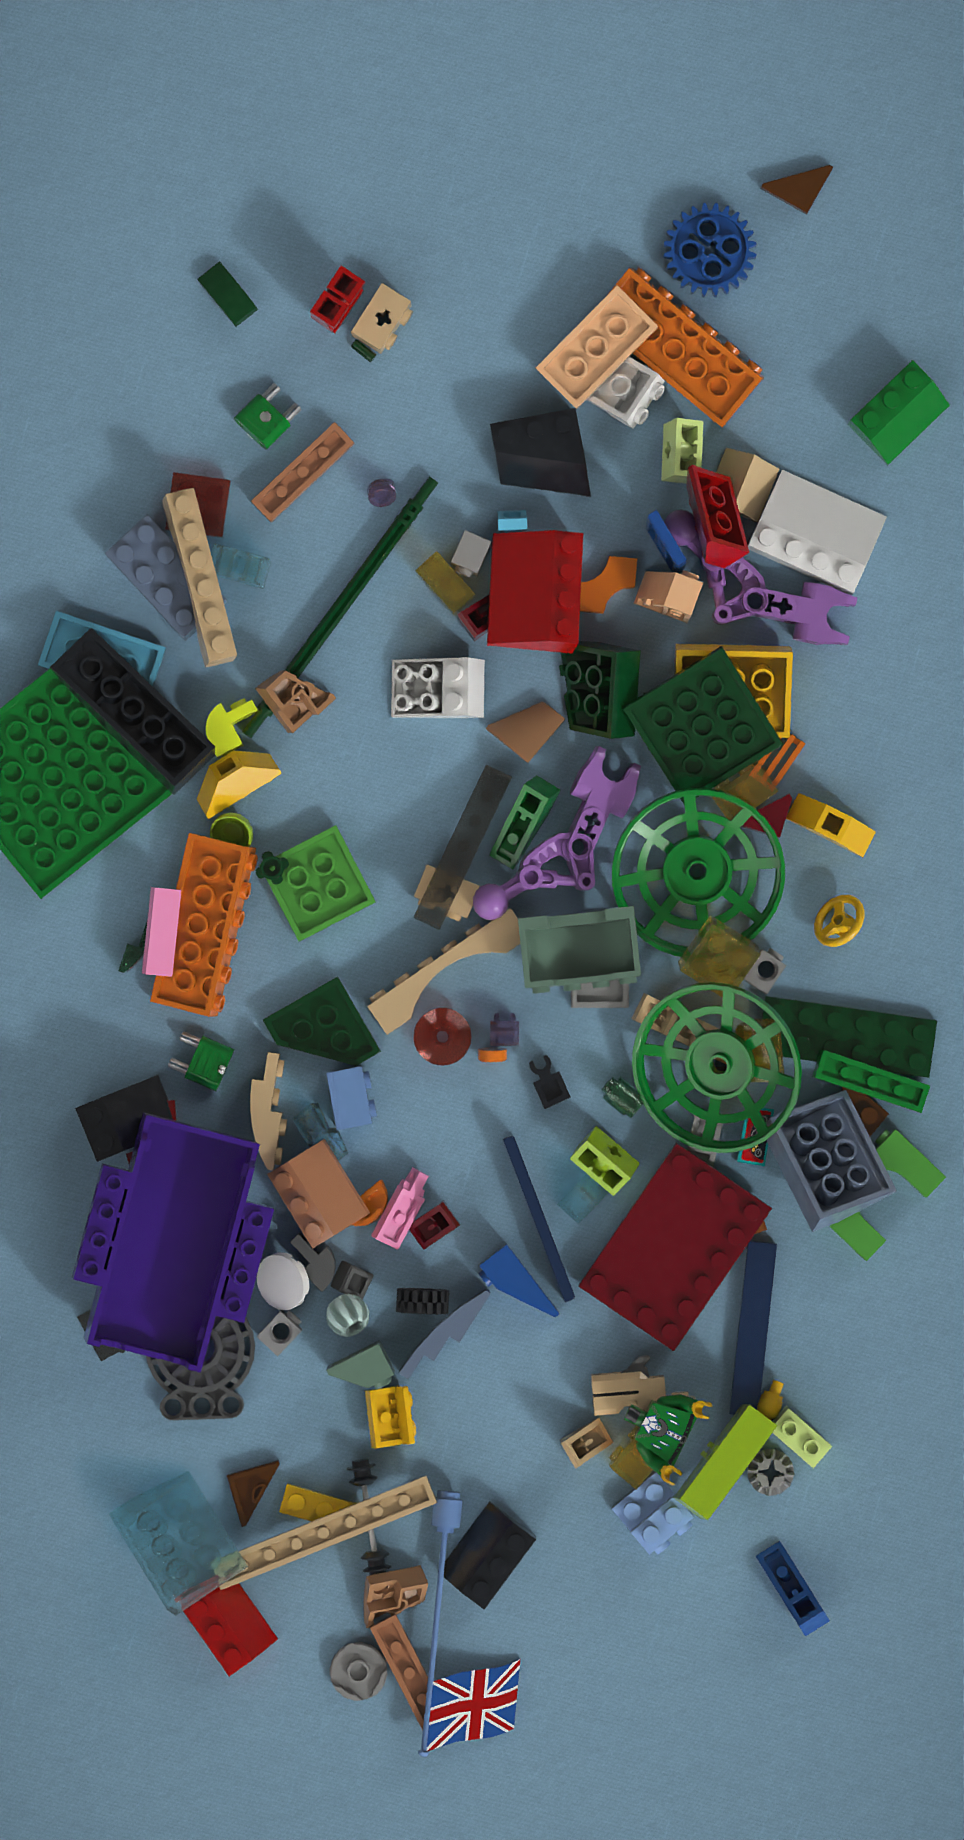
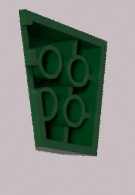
[559,641,641,739]

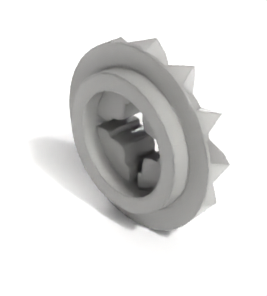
[748,1449,794,1496]

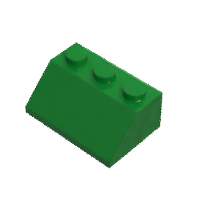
[848,360,950,466]

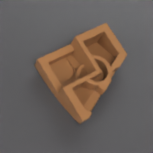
[255,670,336,733]
[486,701,565,763]
[364,1565,428,1628]

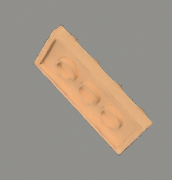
[536,285,658,409]

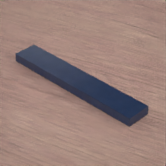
[503,1135,575,1302]
[729,1241,777,1415]

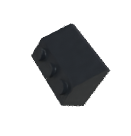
[444,1501,536,1610]

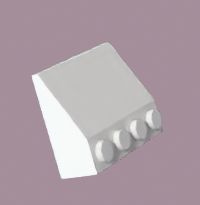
[748,470,887,595]

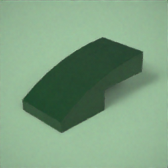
[197,261,258,327]

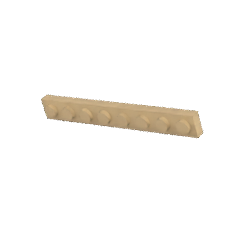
[210,1475,437,1590]

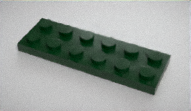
[757,996,937,1078]

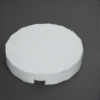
[256,1252,310,1310]

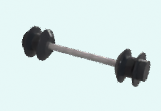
[347,1459,391,1575]

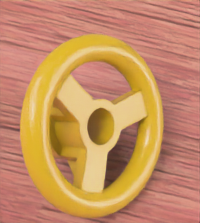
[814,895,865,947]

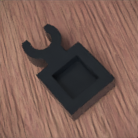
[529,1055,571,1109]

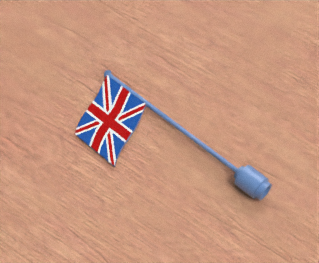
[418,1490,521,1757]

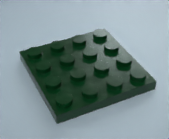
[623,646,783,804]

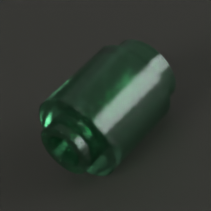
[601,1076,644,1118]

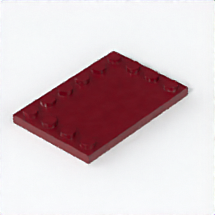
[578,1142,772,1351]

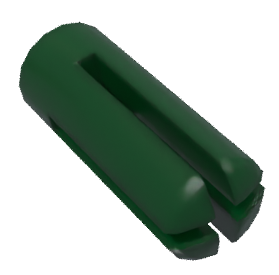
[351,340,376,363]

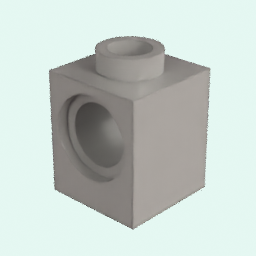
[451,530,491,578]
[742,948,787,995]
[257,1310,302,1356]

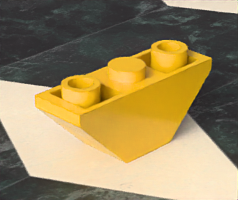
[196,750,282,819]
[786,793,876,858]

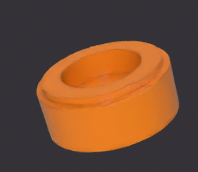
[478,1047,507,1062]

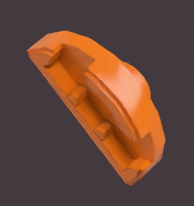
[352,1180,388,1226]

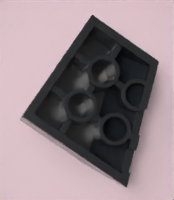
[490,408,591,497]

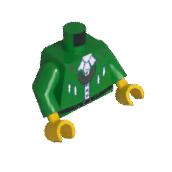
[624,1394,713,1486]

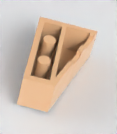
[633,570,703,623]

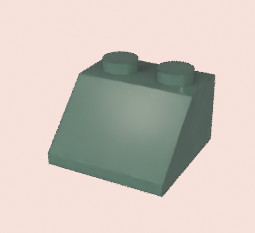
[326,1340,395,1390]

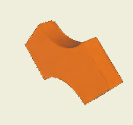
[580,556,638,614]

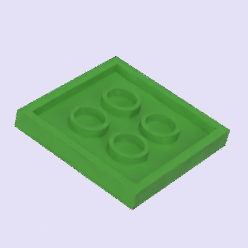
[259,825,376,942]

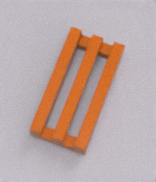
[749,734,806,792]

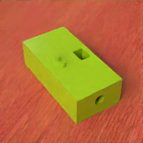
[673,1404,777,1520]

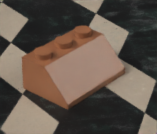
[267,1139,370,1249]

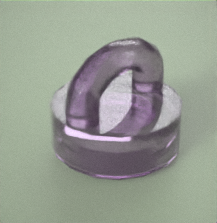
[367,478,396,507]

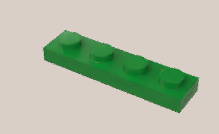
[812,1049,930,1113]

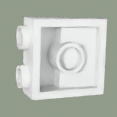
[587,357,665,429]

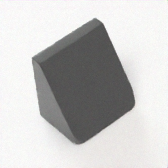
[331,1261,374,1300]

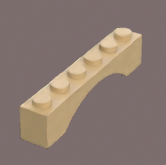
[162,488,237,668]
[367,908,520,1035]

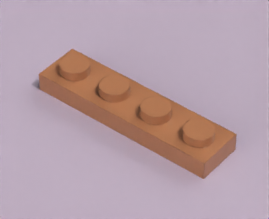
[251,422,355,523]
[370,1613,428,1730]

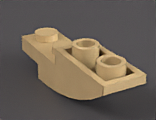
[250,1052,287,1170]

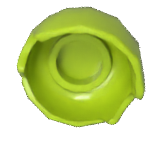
[210,812,253,846]

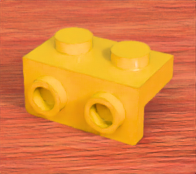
[365,1386,416,1449]

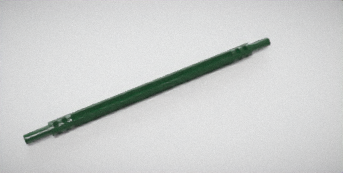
[242,476,438,738]

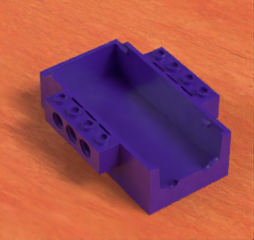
[72,1112,274,1373]

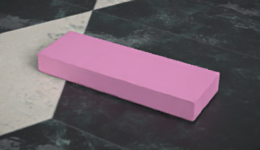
[142,887,181,977]

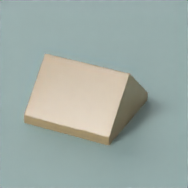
[716,448,779,523]

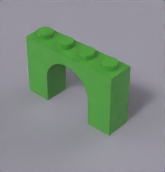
[829,1129,946,1261]

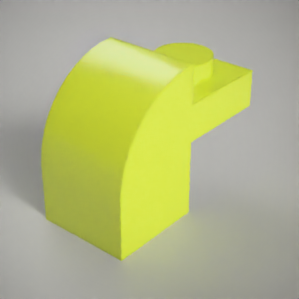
[206,698,258,759]

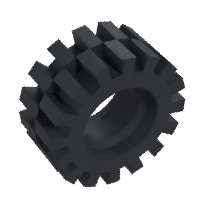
[396,1288,449,1315]

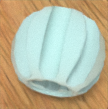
[326,1293,369,1337]

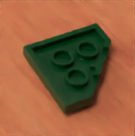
[263,976,381,1066]

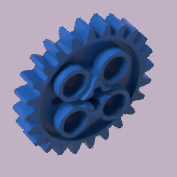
[663,203,757,297]

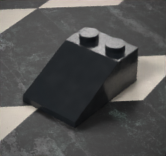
[75,1075,177,1162]

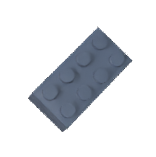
[105,514,227,641]

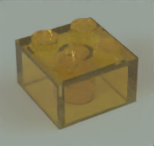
[678,915,761,998]

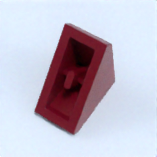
[457,595,489,642]
[741,793,792,839]
[409,1200,460,1250]

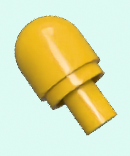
[757,1380,784,1420]

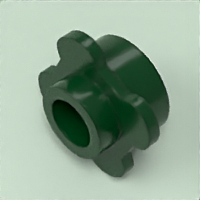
[256,851,289,885]

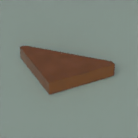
[760,165,833,215]
[227,1460,280,1527]

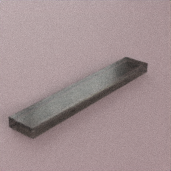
[413,765,512,930]

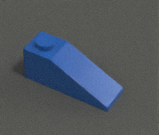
[478,1243,560,1317]
[756,1541,830,1636]

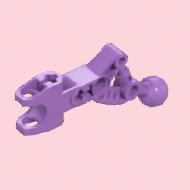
[664,509,858,645]
[473,746,641,920]

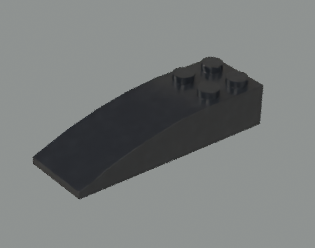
[50,628,215,795]

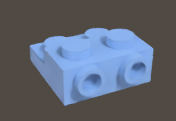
[611,1472,694,1555]

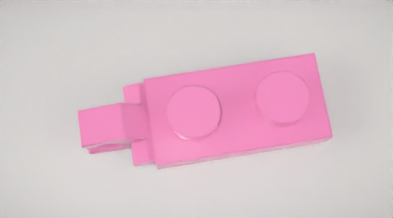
[371,1167,429,1250]

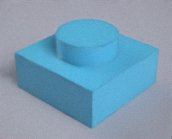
[497,510,527,533]

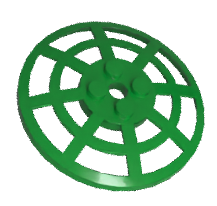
[611,788,785,958]
[632,982,802,1153]

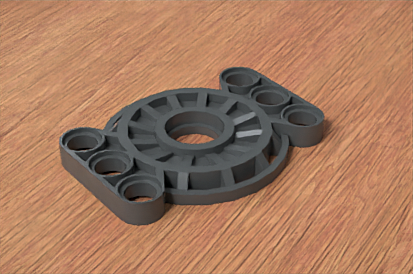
[146,1316,255,1421]

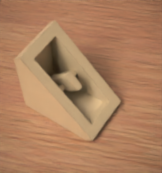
[560,1418,613,1468]

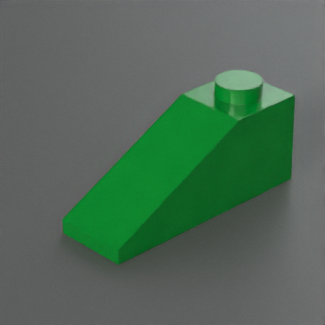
[489,775,561,870]

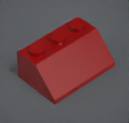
[686,465,749,568]
[179,1577,278,1677]

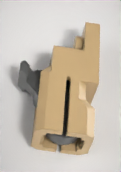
[591,1355,695,1416]

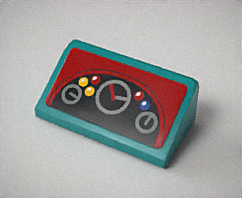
[736,1108,774,1166]

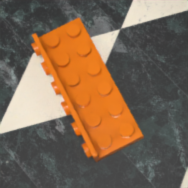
[608,267,764,428]
[150,833,258,1017]

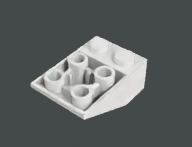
[391,657,485,718]

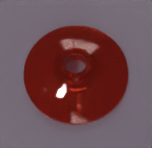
[414,1008,471,1066]

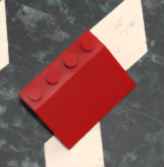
[487,530,584,654]

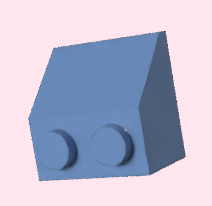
[326,1066,377,1130]

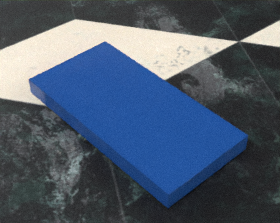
[646,510,687,574]

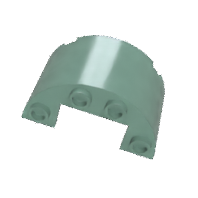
[518,906,641,994]

